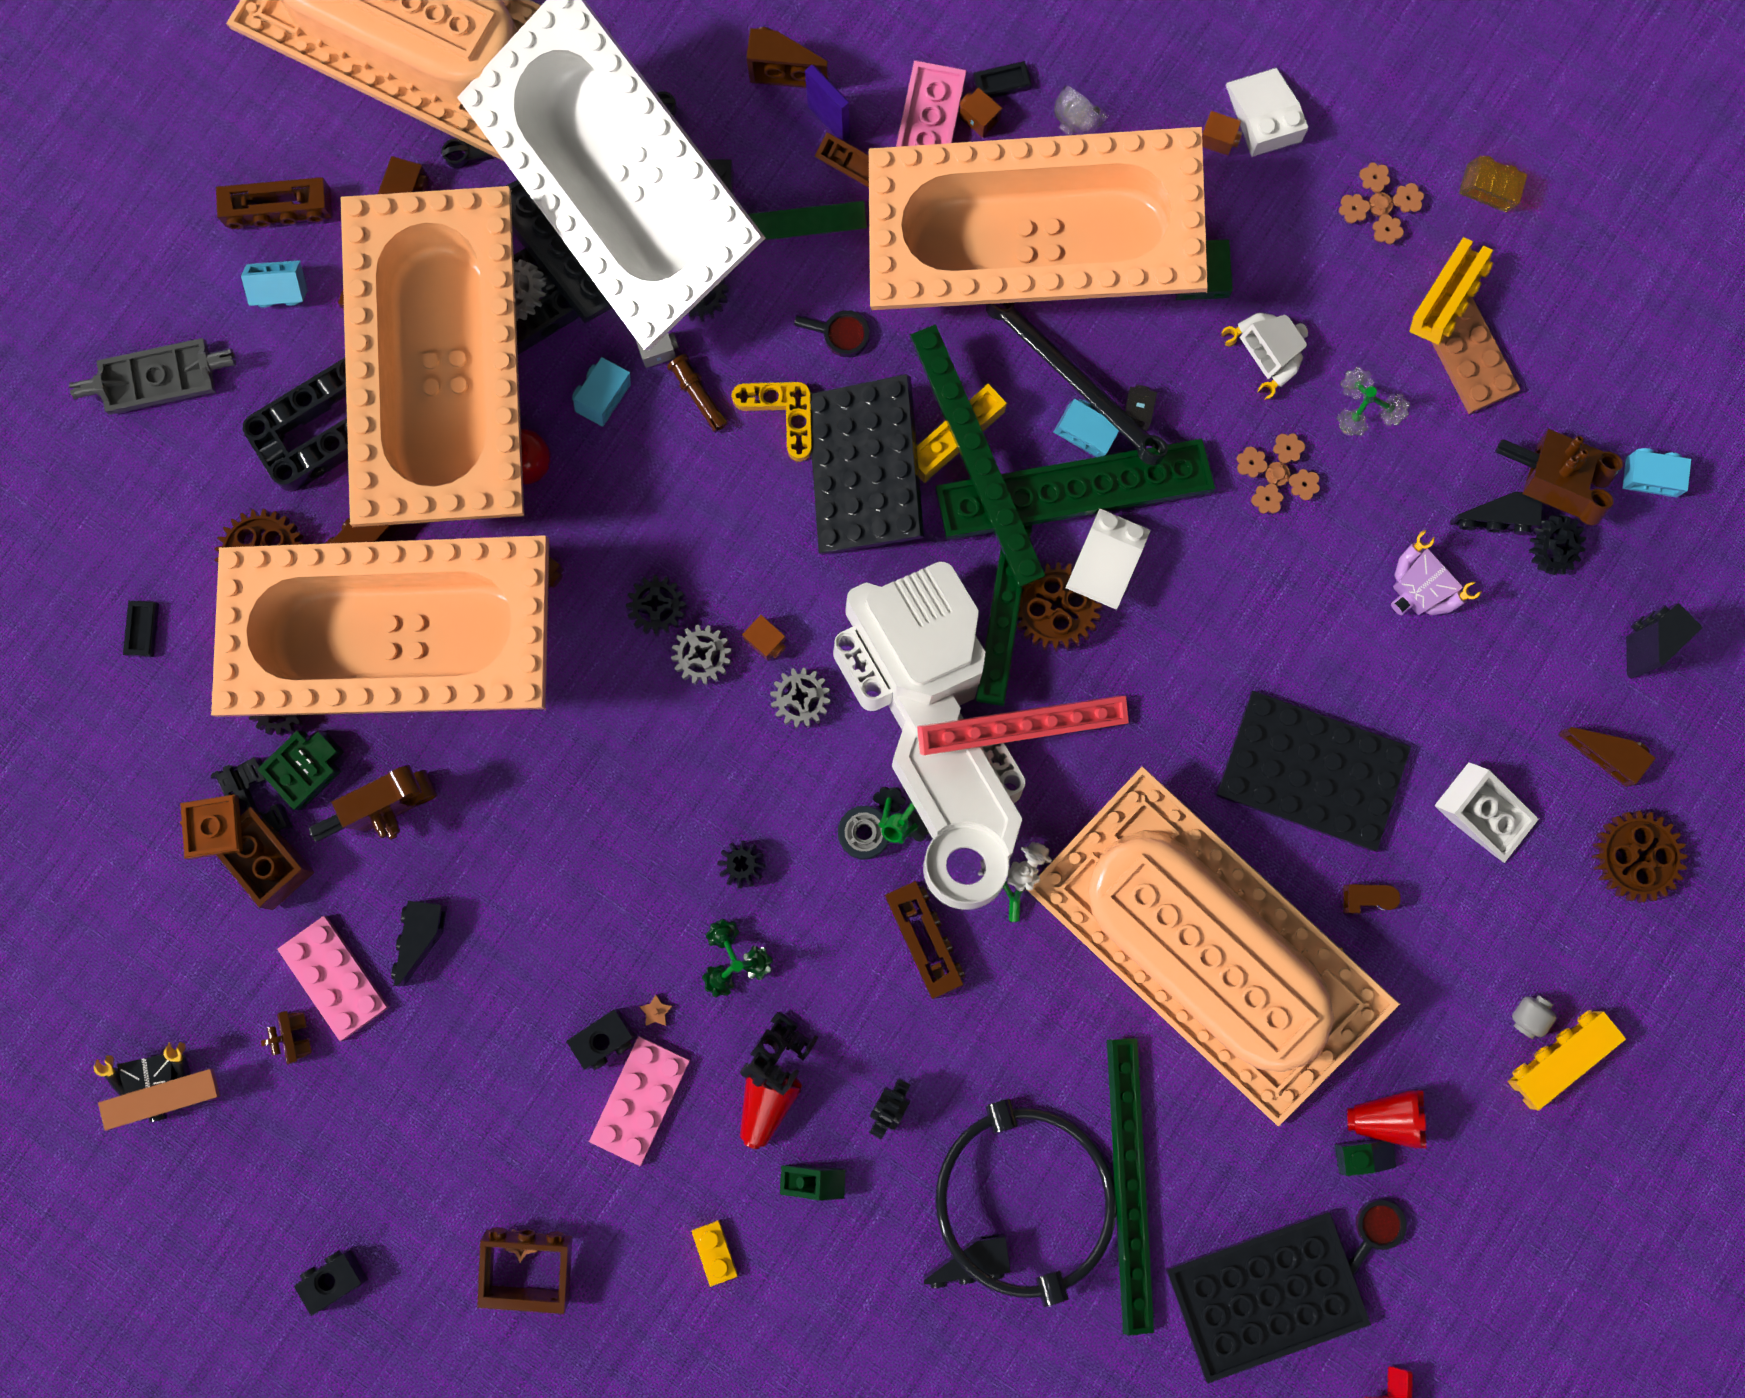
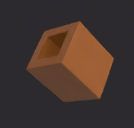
[959,87,1002,138]
[1202,111,1243,156]
[742,615,786,661]

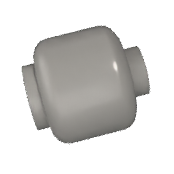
[1512,995,1556,1039]

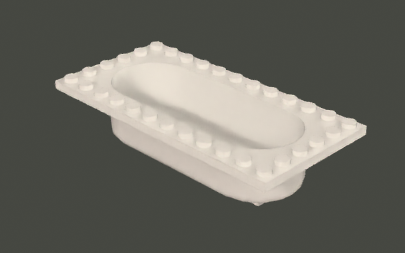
[457,0,765,351]

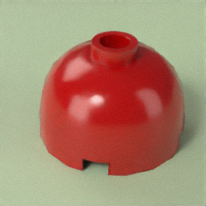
[521,429,551,485]

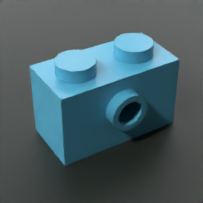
[241,260,308,307]
[572,357,631,427]
[1053,398,1119,457]
[1622,448,1691,498]

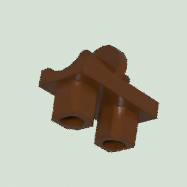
[261,1011,312,1065]

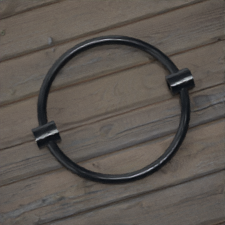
[935,1099,1116,1307]

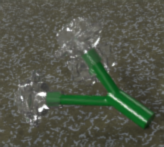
[1337,367,1410,436]

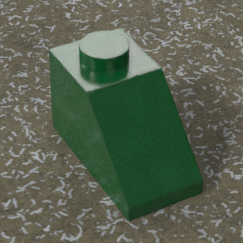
[1335,1139,1397,1176]
[780,1165,846,1201]

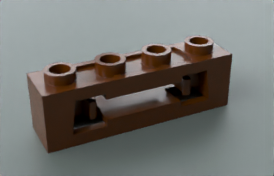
[814,132,869,187]
[216,177,332,229]
[885,881,965,999]

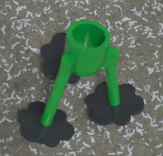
[873,786,929,844]

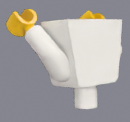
[1221,313,1308,400]

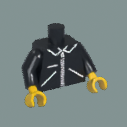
[94,1042,191,1122]

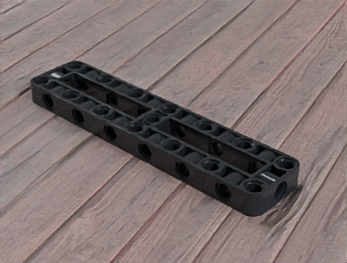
[242,248,579,491]

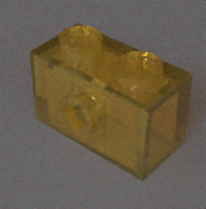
[1459,155,1528,212]

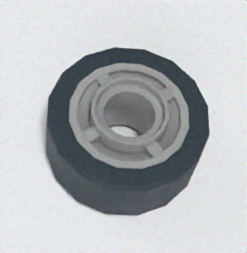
[838,806,889,860]

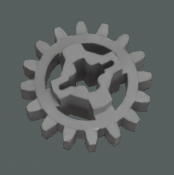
[514,259,546,321]
[671,625,732,685]
[770,668,831,729]

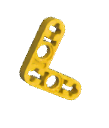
[732,382,811,462]

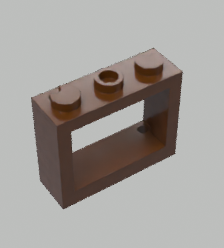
[477,1227,573,1314]

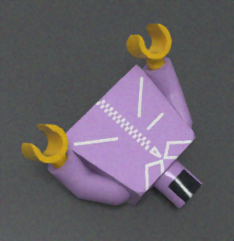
[1391,530,1482,615]

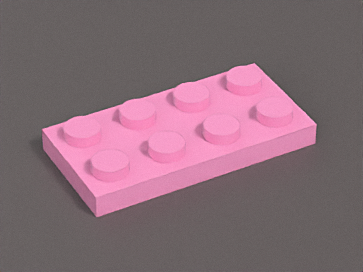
[896,61,966,147]
[277,916,389,1041]
[589,1036,690,1166]

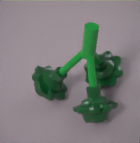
[702,919,773,997]

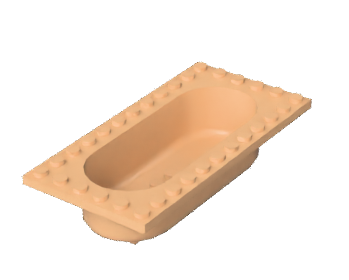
[226,0,541,161]
[869,127,1207,310]
[341,186,524,527]
[211,536,549,717]
[1026,766,1400,1127]

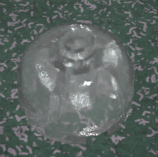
[1054,85,1108,136]

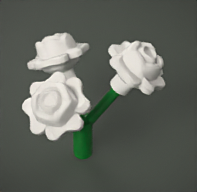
[978,842,1052,922]

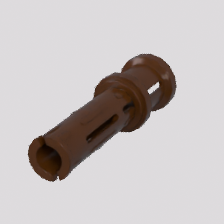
[667,354,728,433]

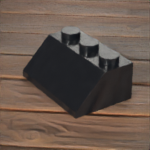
[1626,603,1703,679]

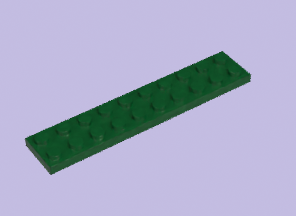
[935,439,1215,540]

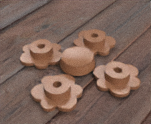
[1339,162,1424,245]
[1236,433,1320,514]

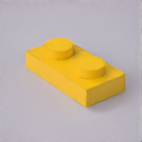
[691,1220,738,1287]

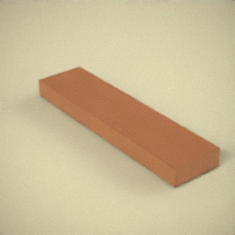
[98,1068,220,1131]

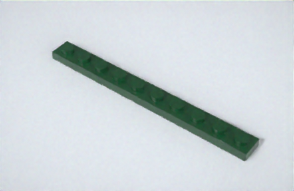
[910,324,1045,588]
[1107,1038,1154,1336]

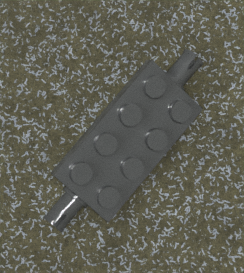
[69,338,236,415]

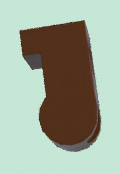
[1343,884,1401,914]

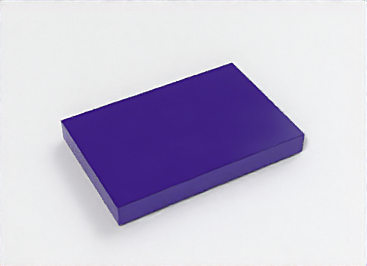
[805,65,850,142]

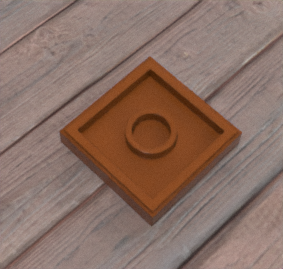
[180,794,243,860]

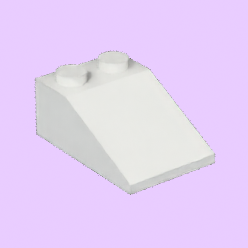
[1226,68,1308,157]
[1066,509,1150,610]
[1435,762,1539,863]

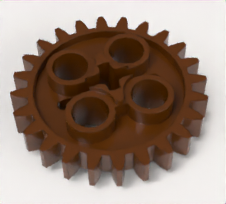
[214,509,304,571]
[1017,562,1103,652]
[1592,811,1688,903]

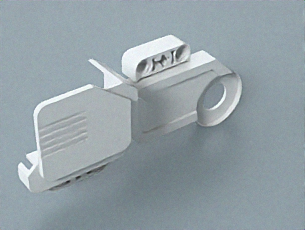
[833,562,1025,910]

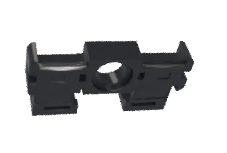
[211,757,292,832]
[740,1012,819,1096]

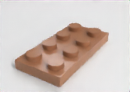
[1432,296,1520,414]

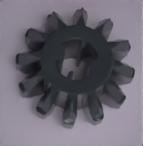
[717,841,766,889]

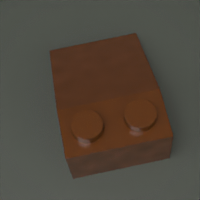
[746,27,829,88]
[216,807,315,910]

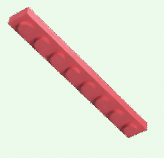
[917,695,1129,755]

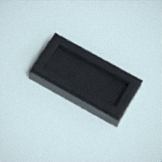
[973,61,1031,98]
[123,601,159,657]

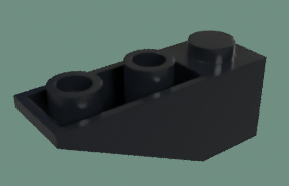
[1450,491,1542,535]
[391,901,447,986]
[923,1233,1011,1289]

